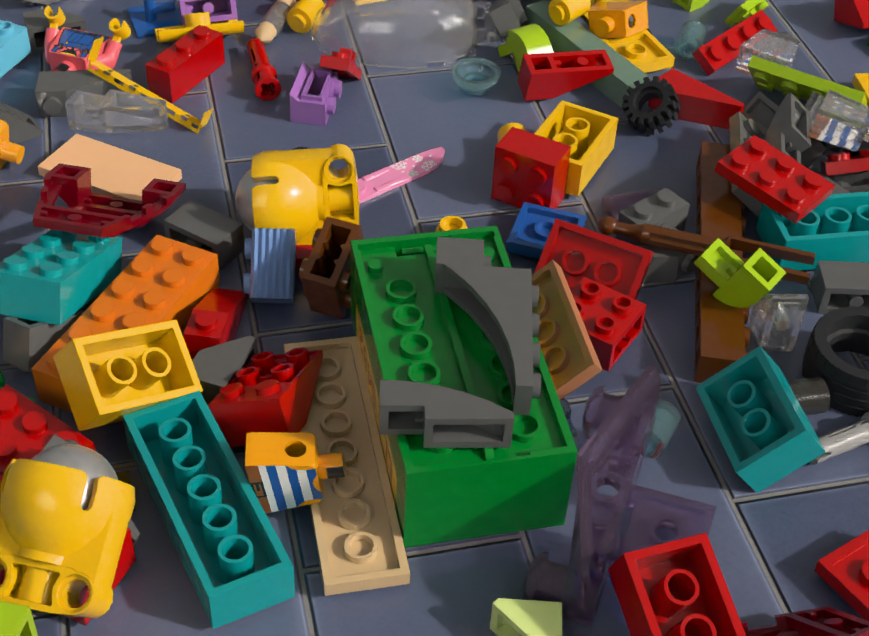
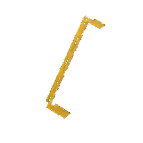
[87,37,213,134]

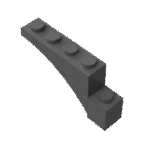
[434,237,541,415]

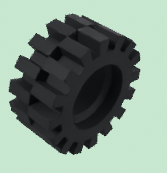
[622,76,680,135]

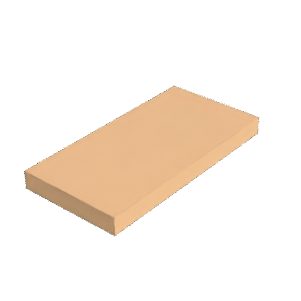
[37,133,182,201]

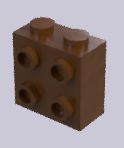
[299,216,364,320]

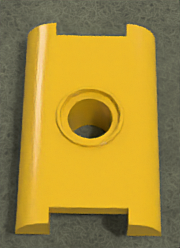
[154,12,244,43]

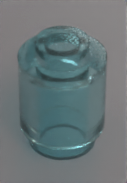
[674,20,707,59]

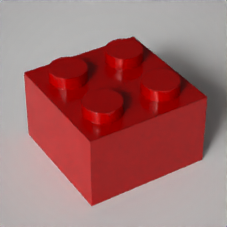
[491,127,571,209]

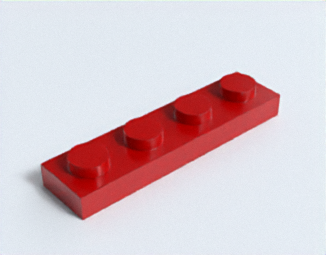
[692,10,778,76]

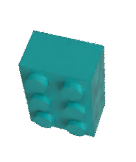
[695,346,826,493]

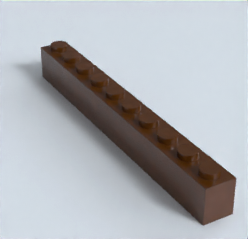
[694,141,750,383]

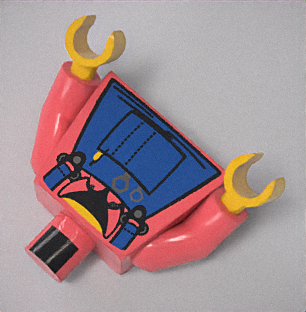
[44,6,131,71]

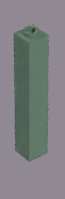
[524,0,651,108]

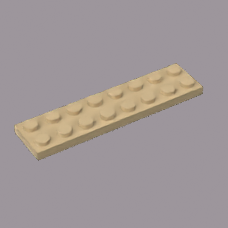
[284,336,410,596]

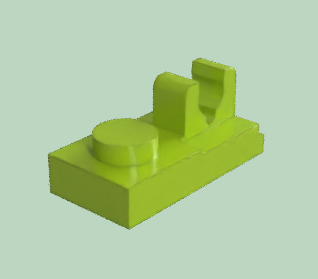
[724,0,769,27]

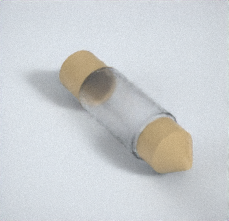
[255,0,297,44]

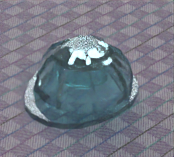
[452,58,501,96]

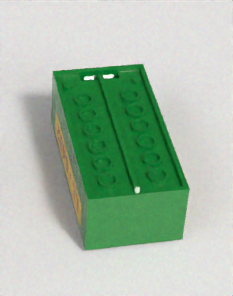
[350,225,578,548]

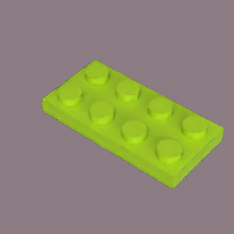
[748,55,868,119]

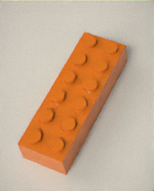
[31,234,220,413]

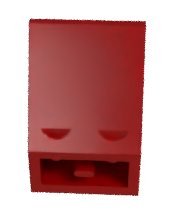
[208,347,324,447]

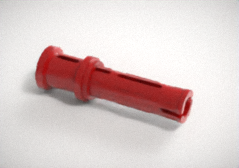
[246,38,281,101]

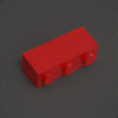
[145,25,225,104]

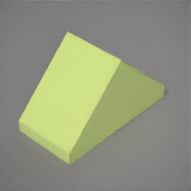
[490,598,562,636]

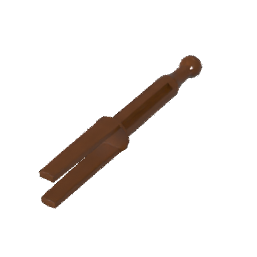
[598,216,816,285]

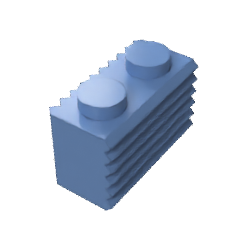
[243,228,296,304]

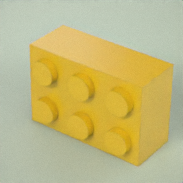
[534,100,618,197]
[53,320,203,431]

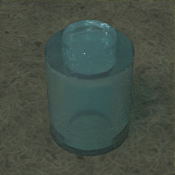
[627,399,681,458]

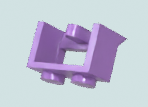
[289,61,342,126]

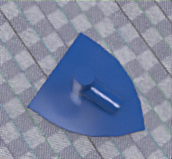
[127,0,182,39]

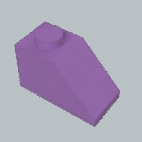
[179,0,238,25]

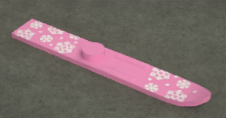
[358,147,445,204]

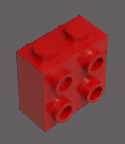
[569,277,647,371]

